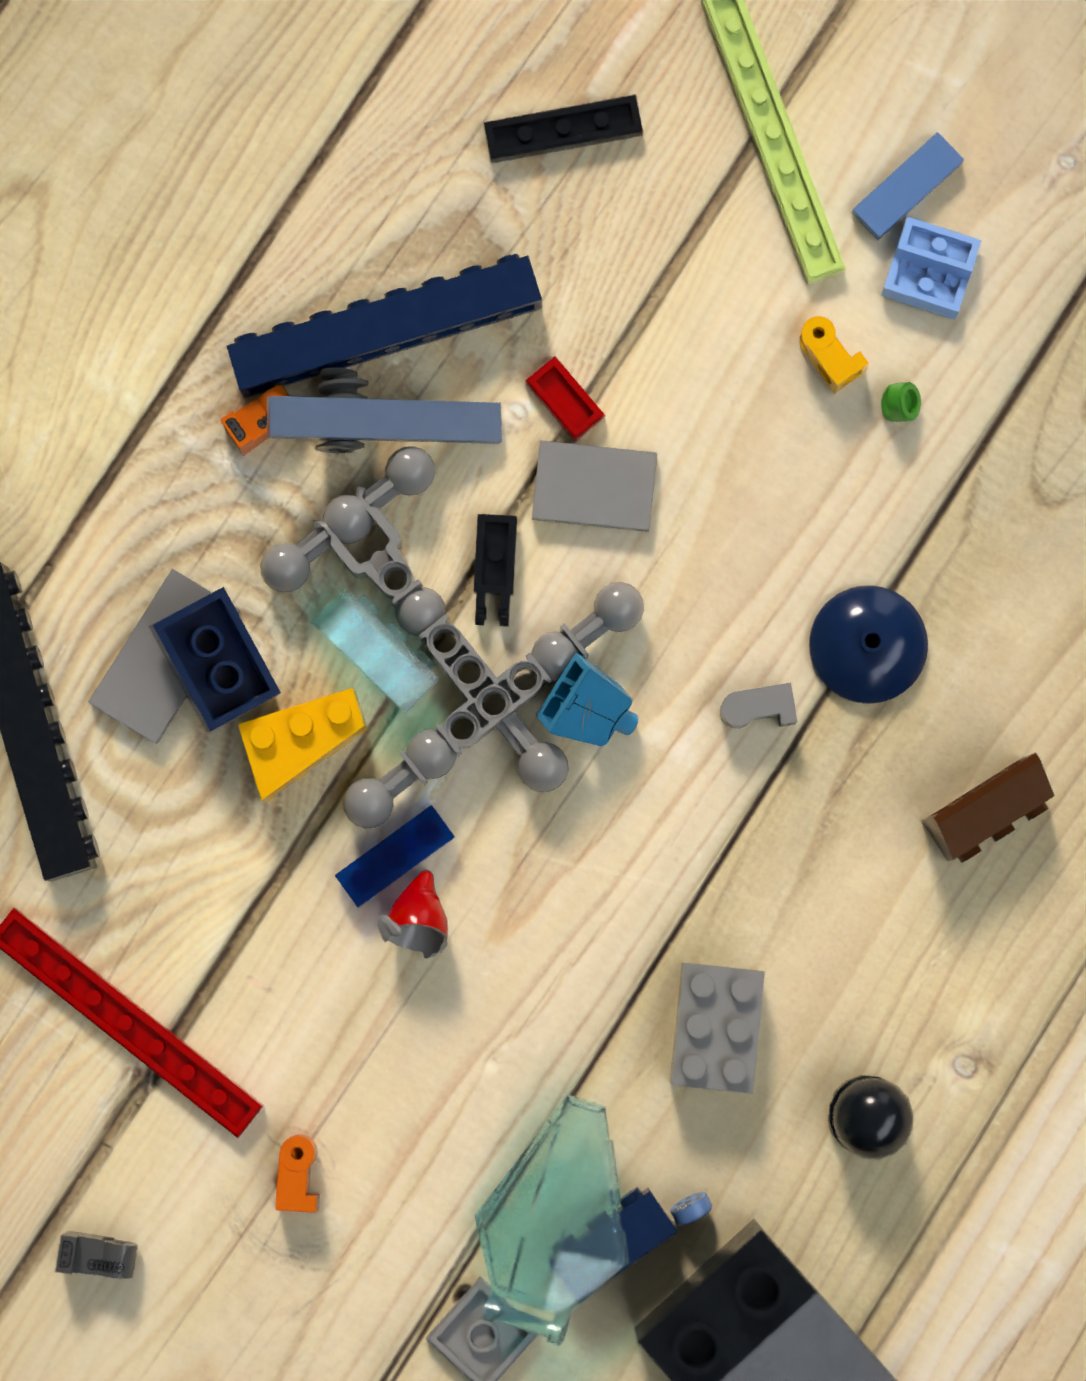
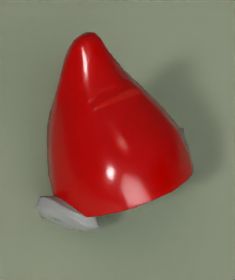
[378,870,448,959]

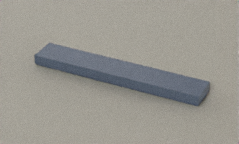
[267,396,502,444]

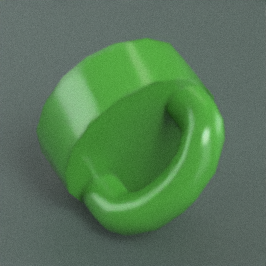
[881,382,921,422]

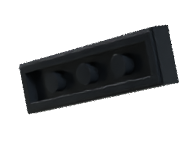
[484,95,643,164]

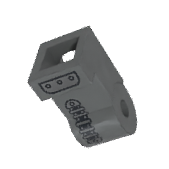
[55,1231,138,1279]

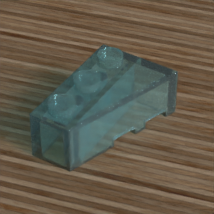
[310,589,439,713]

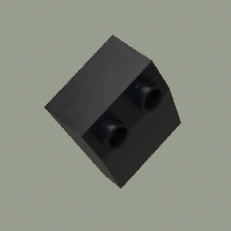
[634,1219,898,1381]

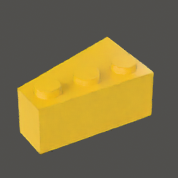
[238,688,368,803]

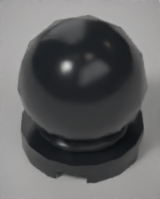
[828,1075,914,1159]

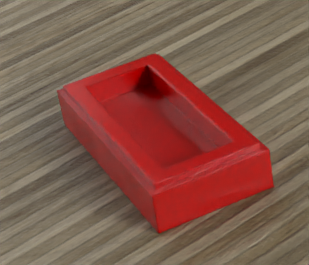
[525,356,605,442]

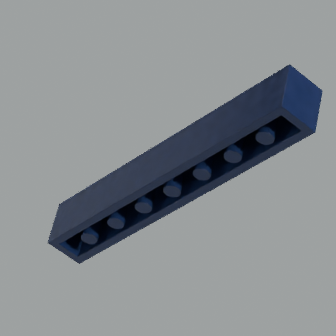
[226,254,542,398]

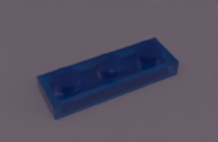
[335,805,456,908]

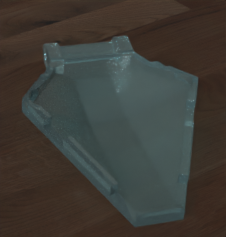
[475,1096,629,1346]

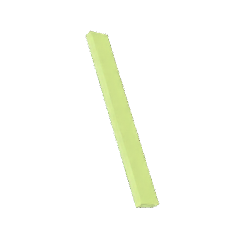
[701,0,845,284]

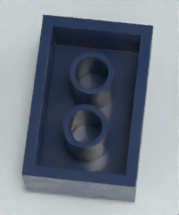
[148,587,281,732]

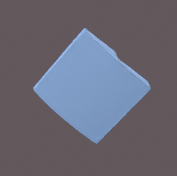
[881,216,981,320]

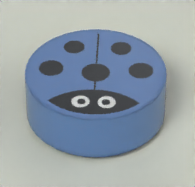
[670,1192,712,1225]

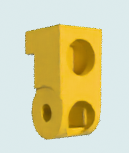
[799,316,869,394]

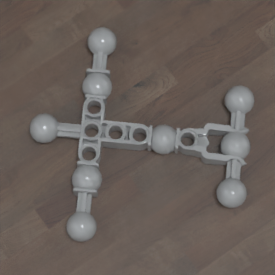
[260,446,644,829]

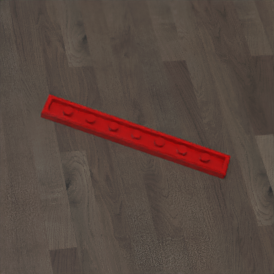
[0,908,264,1138]

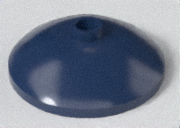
[809,586,928,704]

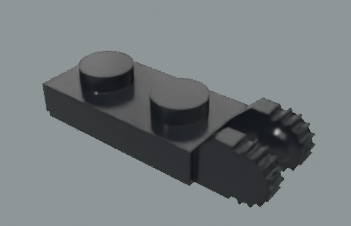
[473,514,517,627]

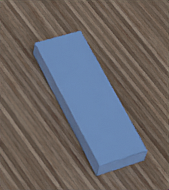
[851,132,964,240]

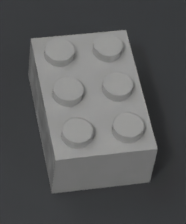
[670,962,765,1094]

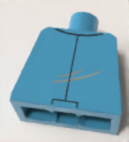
[536,652,638,746]

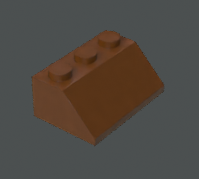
[922,753,1055,863]

